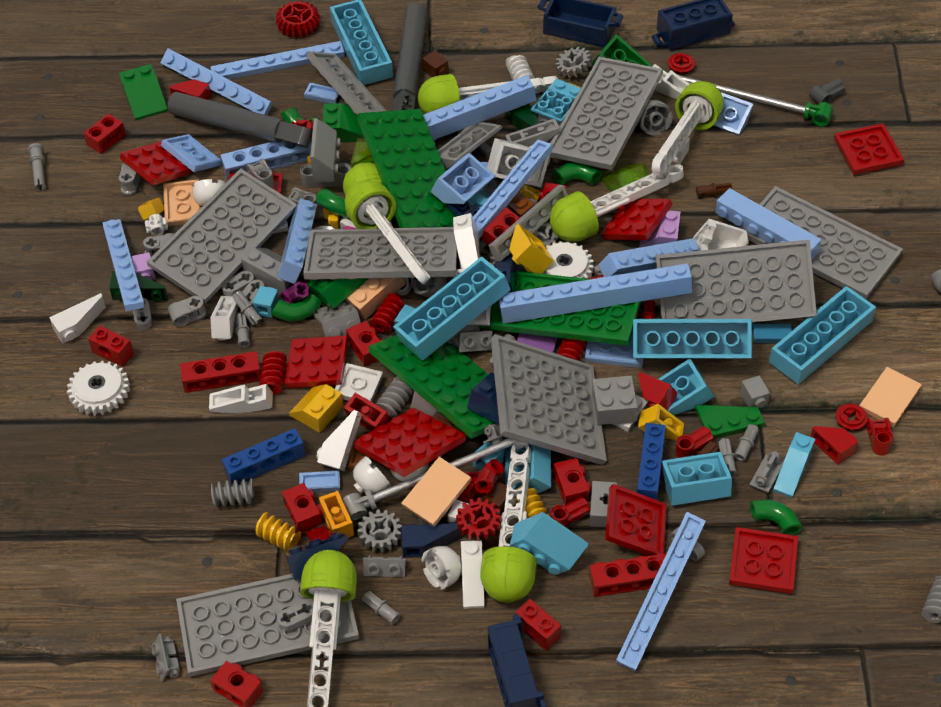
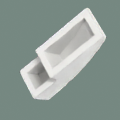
[653,64,689,99]
[209,384,273,413]

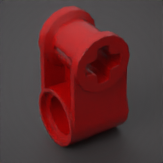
[866,417,893,456]

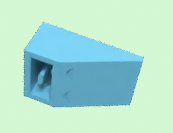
[531,78,581,123]

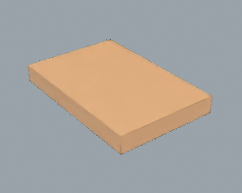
[163,179,201,226]
[859,367,922,427]
[401,457,472,527]

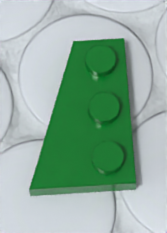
[695,405,765,439]

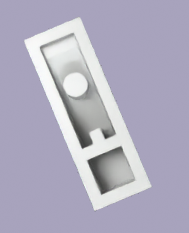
[453,213,480,269]
[49,293,106,344]
[211,296,238,340]
[317,410,362,471]
[461,540,484,609]

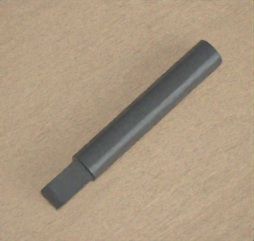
[392,3,427,111]
[168,92,313,148]

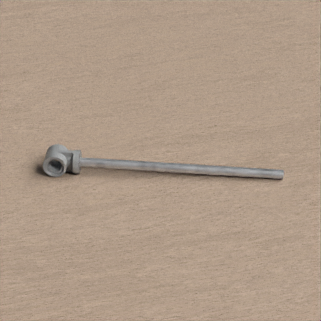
[342,438,518,521]

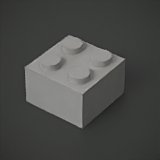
[592,376,638,425]

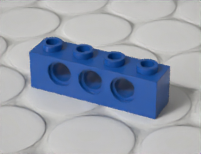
[637,423,666,500]
[222,428,306,486]

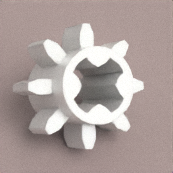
[145,214,168,236]

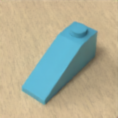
[773,432,815,498]

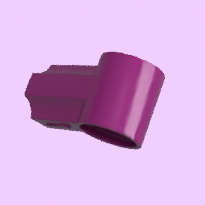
[280,282,309,303]

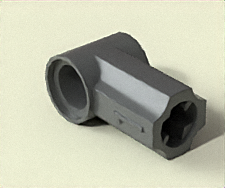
[809,79,845,104]

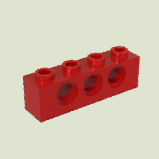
[180,351,261,393]
[589,553,677,597]

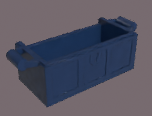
[537,0,624,47]
[651,0,735,50]
[487,614,547,707]

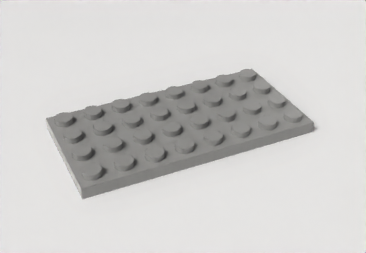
[550,57,663,170]
[147,168,297,304]
[740,186,903,299]
[303,227,457,280]
[656,239,817,322]
[176,574,359,677]

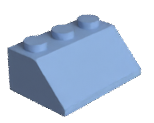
[431,153,496,204]

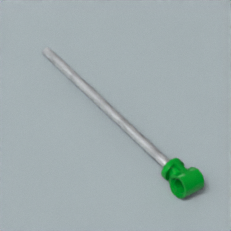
[667,72,834,127]

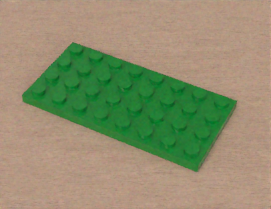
[356,109,456,234]
[479,271,641,346]
[368,335,496,439]

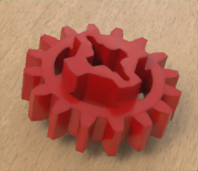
[456,497,501,541]

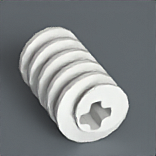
[505,55,535,80]

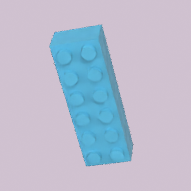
[330,0,393,85]
[393,256,511,361]
[769,286,876,385]
[633,319,752,358]

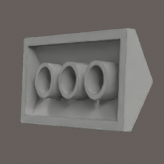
[438,122,502,169]

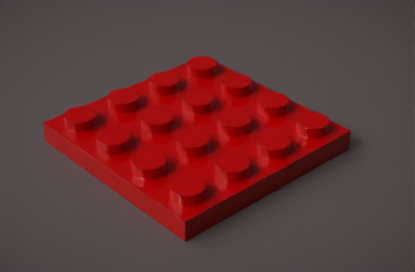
[353,408,466,477]

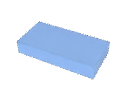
[304,83,340,103]
[299,470,340,493]

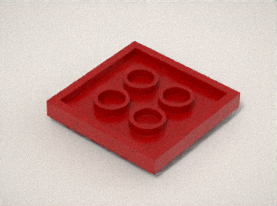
[834,123,904,175]
[120,141,194,186]
[601,198,673,240]
[284,335,349,388]
[605,484,667,556]
[729,527,798,594]

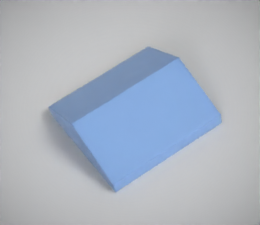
[713,92,753,135]

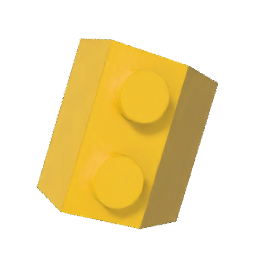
[509,224,554,274]
[289,384,344,433]

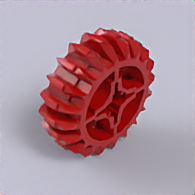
[276,0,320,38]

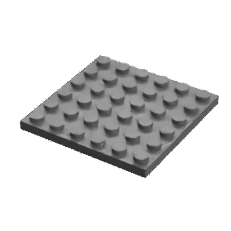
[491,334,607,465]

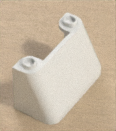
[693,219,749,250]

